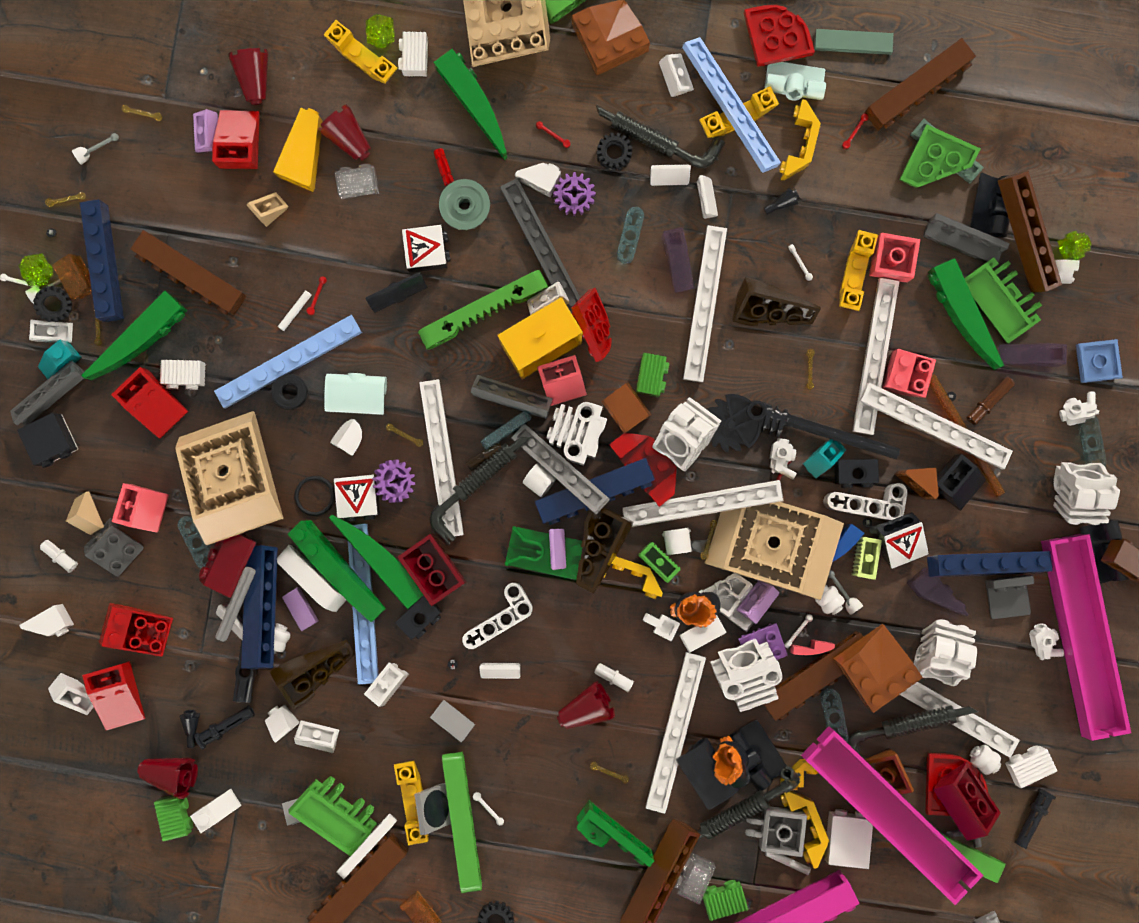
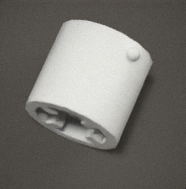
[523,463,556,498]
[662,528,692,555]

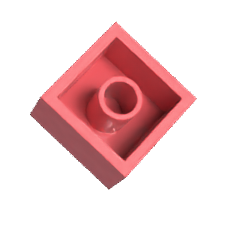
[869,233,920,283]

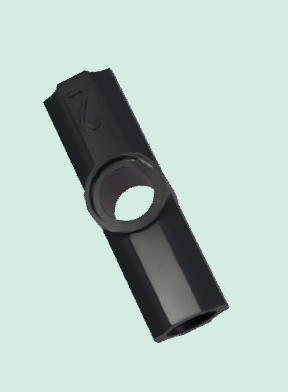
[233,641,257,703]

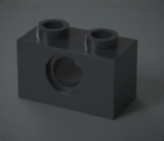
[834,459,879,488]
[395,596,442,640]

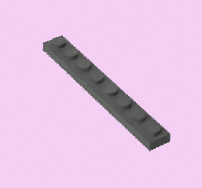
[500,178,580,323]

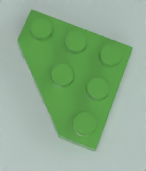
[899,124,981,188]

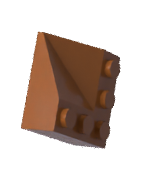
[572,0,650,76]
[834,624,923,713]

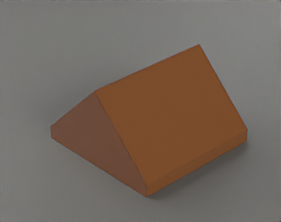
[601,383,652,434]
[894,468,939,500]
[864,748,914,795]

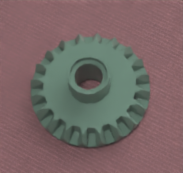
[439,179,490,230]

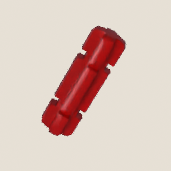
[433,148,454,186]

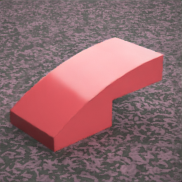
[790,639,835,655]

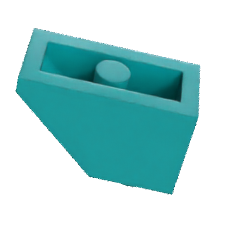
[38,339,82,379]
[803,439,846,478]

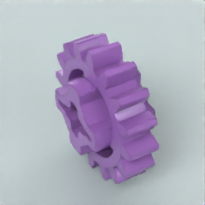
[553,172,596,216]
[372,460,415,503]

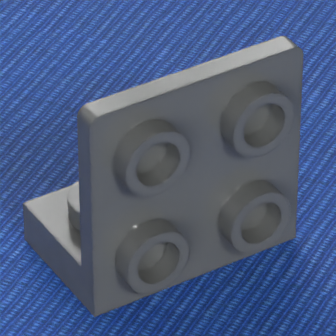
[84,518,143,577]
[985,575,1034,619]

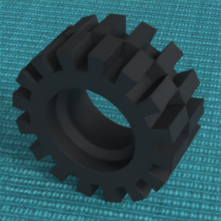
[597,132,632,172]
[33,286,73,322]
[478,901,514,923]

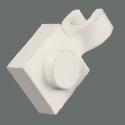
[643,613,680,641]

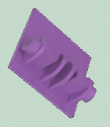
[739,623,788,660]

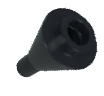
[764,187,800,215]
[179,710,200,748]

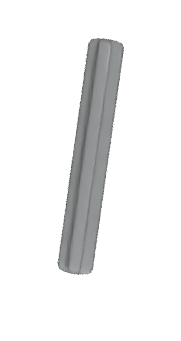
[215,567,256,642]

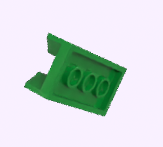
[504,526,582,580]
[577,800,655,867]

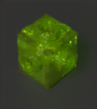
[366,14,395,48]
[1057,231,1091,260]
[18,253,53,287]

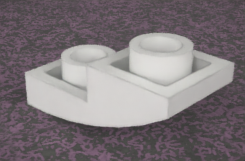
[679,615,727,653]

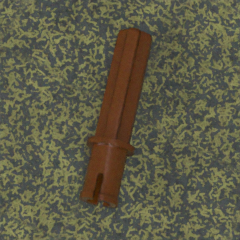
[966,377,1015,425]

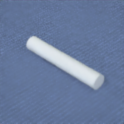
[278,290,312,331]
[765,852,811,875]

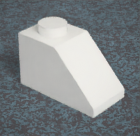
[515,163,561,197]
[19,604,74,637]
[48,673,93,715]
[265,705,300,743]
[190,789,241,833]

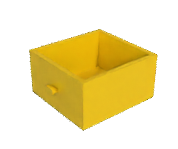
[498,297,583,379]

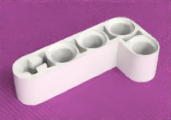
[823,483,907,521]
[277,545,346,612]
[462,582,533,649]

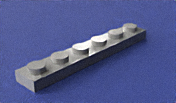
[511,424,610,514]

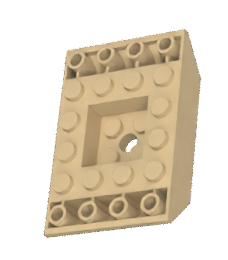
[463,0,550,67]
[175,411,283,545]
[705,488,844,600]

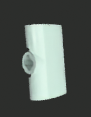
[764,62,826,101]
[325,373,387,415]

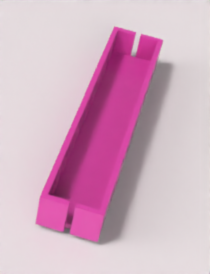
[1041,534,1131,741]
[801,726,983,905]
[736,870,860,923]

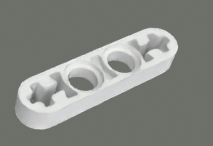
[336,814,397,879]

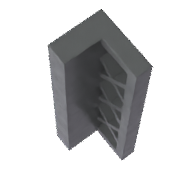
[922,213,1010,263]
[10,360,85,426]
[471,375,553,419]

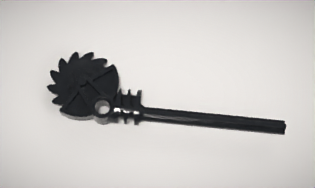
[706,394,900,460]

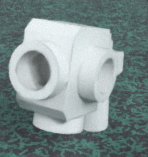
[1059,392,1099,426]
[769,438,797,480]
[1029,624,1064,660]

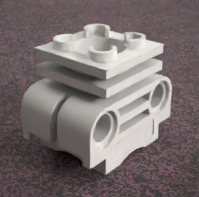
[652,397,721,472]
[547,402,607,466]
[1053,462,1120,525]
[914,619,977,686]
[711,639,782,712]

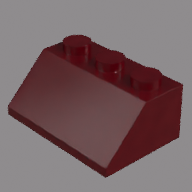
[199,533,256,598]
[398,534,466,606]
[933,762,1001,841]

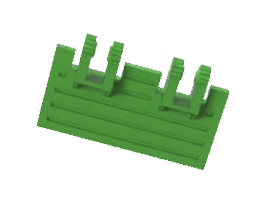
[964,257,1042,344]
[288,776,377,856]

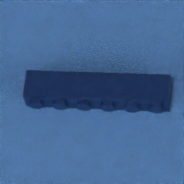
[80,199,124,322]
[535,458,655,525]
[241,545,278,669]
[927,551,1052,577]

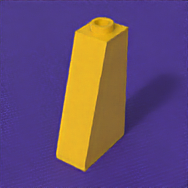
[273,108,323,192]

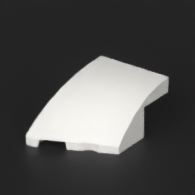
[699,573,753,632]

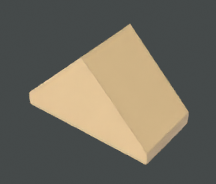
[247,192,289,227]
[66,491,104,535]

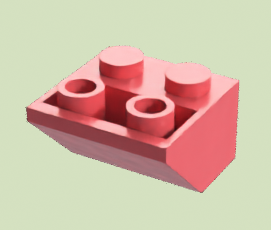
[882,349,936,398]
[537,355,587,406]
[112,483,169,532]

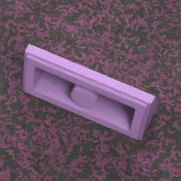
[193,109,218,152]
[549,529,566,570]
[736,581,779,624]
[282,587,319,631]

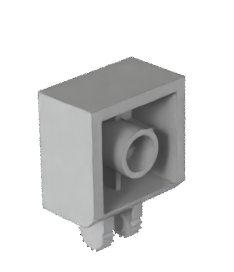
[745,806,807,857]

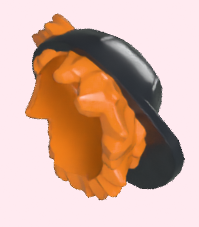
[670,591,721,628]
[713,736,750,788]

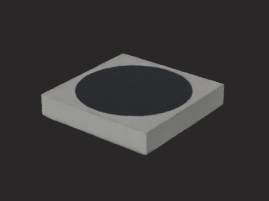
[414,783,451,835]

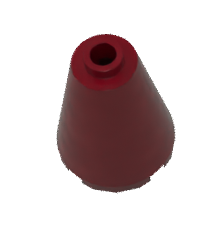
[228,48,269,105]
[318,104,371,161]
[557,681,615,729]
[137,758,198,799]

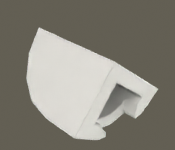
[1055,260,1080,284]
[330,419,362,456]

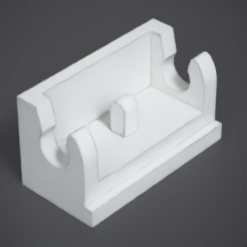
[364,662,409,707]

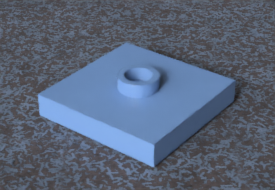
[1076,339,1123,383]

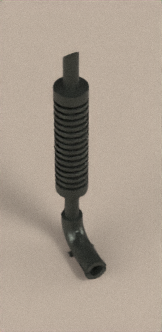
[596,105,725,168]
[430,437,532,546]
[847,705,978,754]
[697,767,801,840]

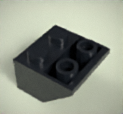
[937,454,986,511]

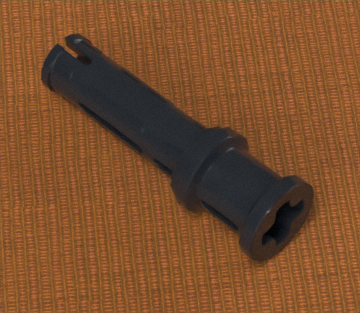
[194,705,255,749]
[1015,788,1056,849]

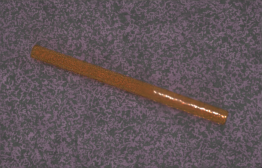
[930,373,1005,497]

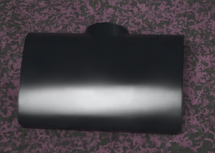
[970,172,1010,238]
[365,272,428,313]
[1079,519,1129,584]
[729,719,787,791]
[676,737,740,809]

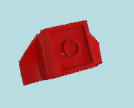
[610,433,677,507]

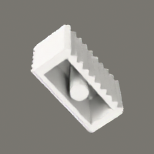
[398,31,428,77]
[160,360,205,390]
[1005,746,1057,788]

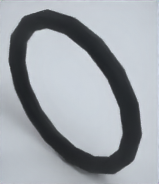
[294,476,335,516]

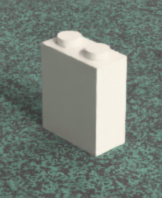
[824,809,873,869]

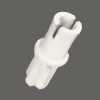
[40,540,78,573]
[594,663,633,692]

